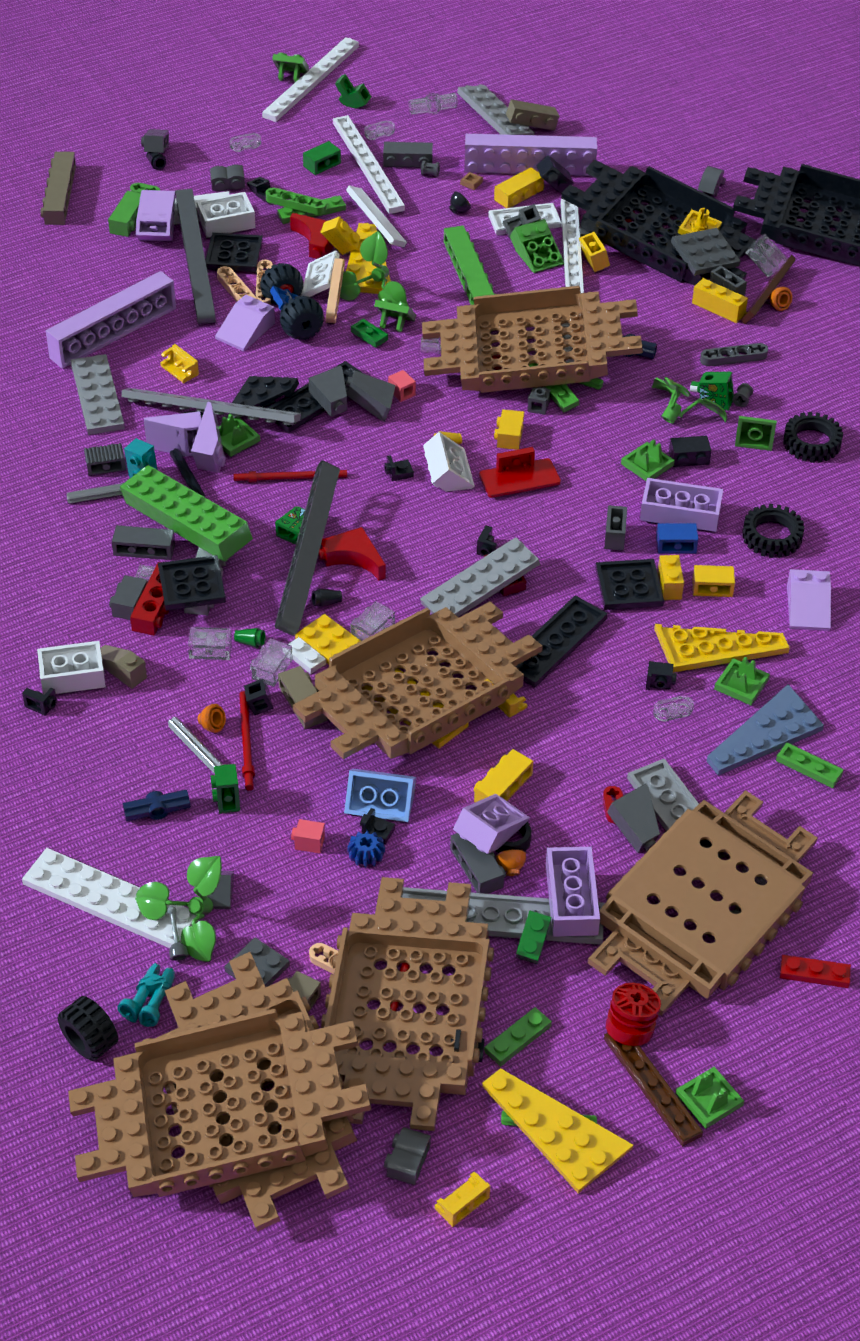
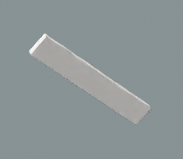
[346,185,407,247]

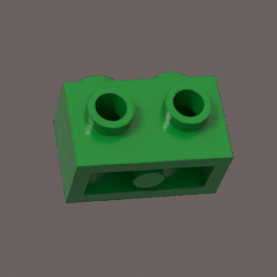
[210,764,240,814]

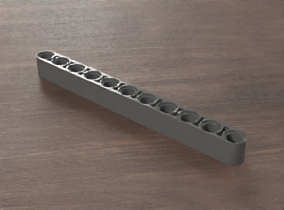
[175,188,216,325]
[275,460,340,636]

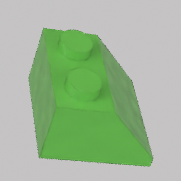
[735,416,777,451]

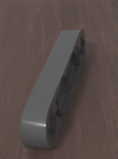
[700,343,768,366]

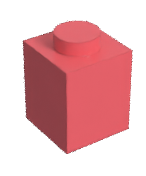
[388,370,416,402]
[291,819,325,854]

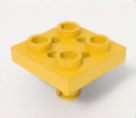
[678,208,722,235]

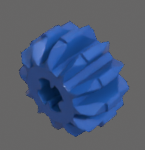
[348,830,385,868]

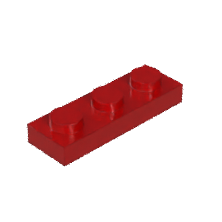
[780,955,851,988]

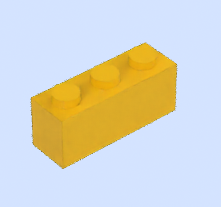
[494,167,544,208]
[692,278,748,323]
[473,749,533,802]

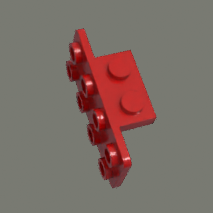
[479,447,561,498]

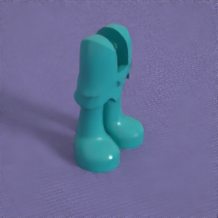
[117,963,175,1027]

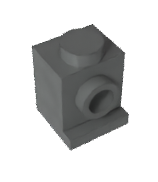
[527,386,551,415]

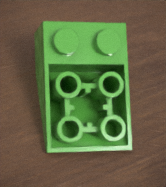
[510,219,564,273]

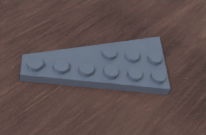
[707,684,824,776]

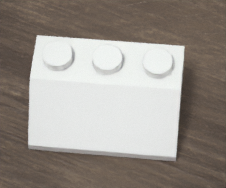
[196,192,255,238]
[423,432,475,492]
[37,641,106,695]

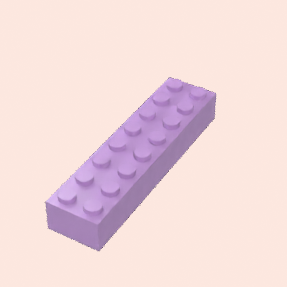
[464,134,597,176]
[46,271,176,369]

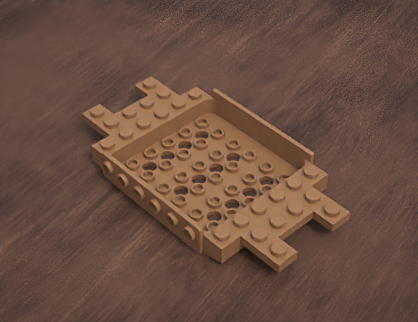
[422,286,643,393]
[293,601,542,759]
[588,790,818,1016]
[321,877,494,1131]
[157,952,358,1231]
[68,1009,371,1197]

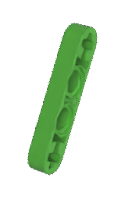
[265,188,326,215]

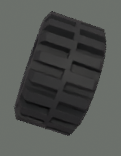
[57,996,118,1061]

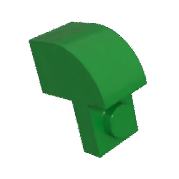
[335,74,372,108]

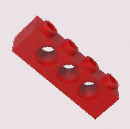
[130,562,169,636]

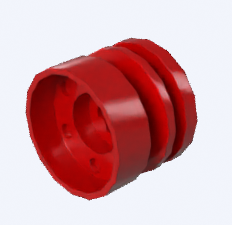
[605,983,661,1046]

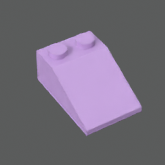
[215,294,275,351]
[191,402,226,473]
[787,569,831,631]
[453,794,530,854]

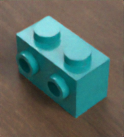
[124,438,158,478]

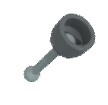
[167,906,188,961]

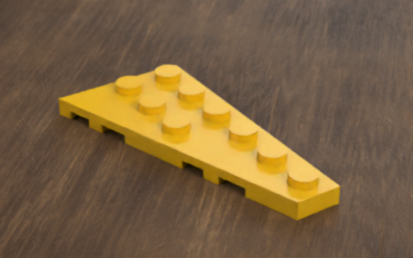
[346,223,391,294]
[654,624,790,672]
[482,1068,634,1193]

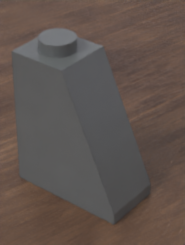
[309,366,347,417]
[345,370,396,422]
[607,783,660,853]

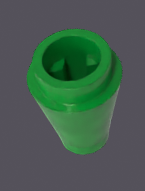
[234,628,266,648]

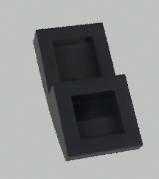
[247,177,272,203]

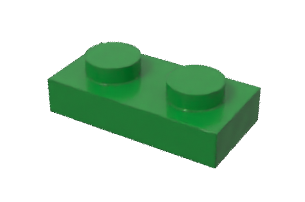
[351,318,388,348]

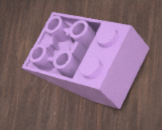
[136,190,175,241]
[144,412,201,457]

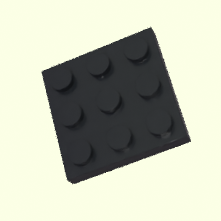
[205,232,263,272]
[158,555,226,611]
[595,559,664,610]

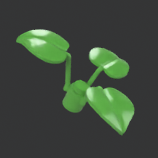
[340,231,409,307]
[652,377,727,424]
[135,856,222,962]

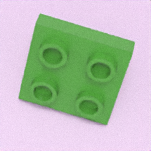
[272,53,309,82]
[374,298,416,332]
[219,414,260,457]
[621,439,675,481]
[714,657,770,705]
[676,1067,744,1129]

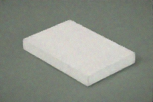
[300,251,340,297]

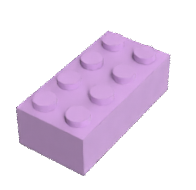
[640,478,723,532]
[546,847,600,937]

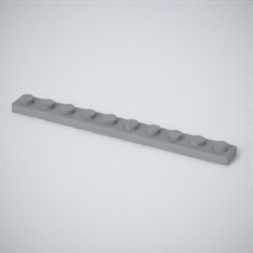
[122,388,301,425]

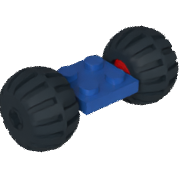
[260,263,324,340]

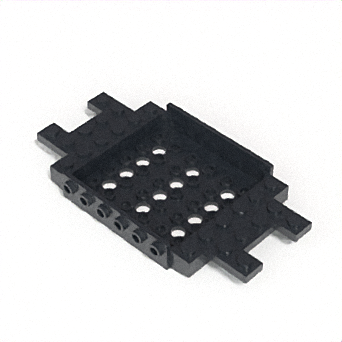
[561,160,770,285]
[732,164,860,266]

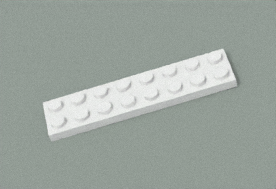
[22,848,197,948]

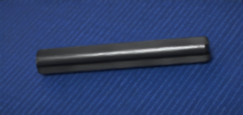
[170,448,206,497]

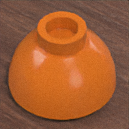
[769,287,793,311]
[197,704,226,733]
[496,850,526,876]

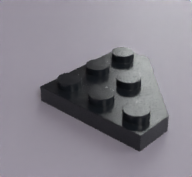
[229,376,299,416]

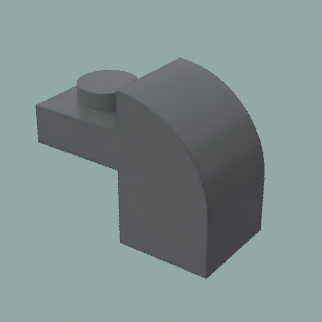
[698,166,726,196]
[502,204,541,238]

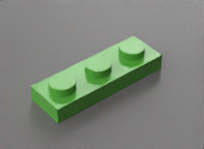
[776,743,844,788]
[484,1007,552,1067]

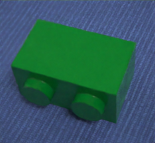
[303,141,341,175]
[516,910,551,965]

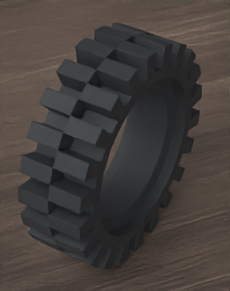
[783,412,843,463]
[742,504,804,558]

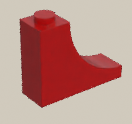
[290,213,334,259]
[318,527,386,581]

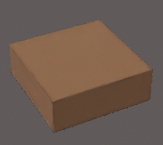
[460,172,483,190]

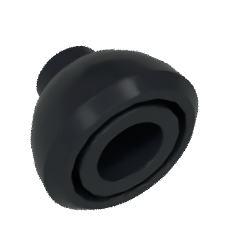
[449,191,471,214]

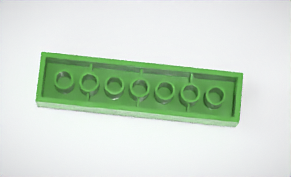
[120,465,253,562]

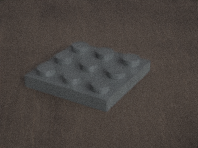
[671,228,741,276]

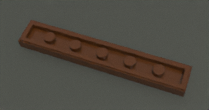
[741,255,796,324]
[604,1033,703,1147]

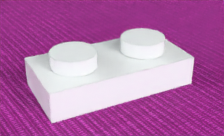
[284,637,326,674]

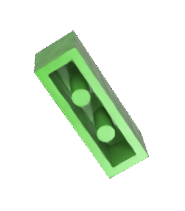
[108,191,141,237]

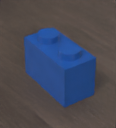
[656,523,698,554]

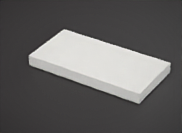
[488,203,562,235]

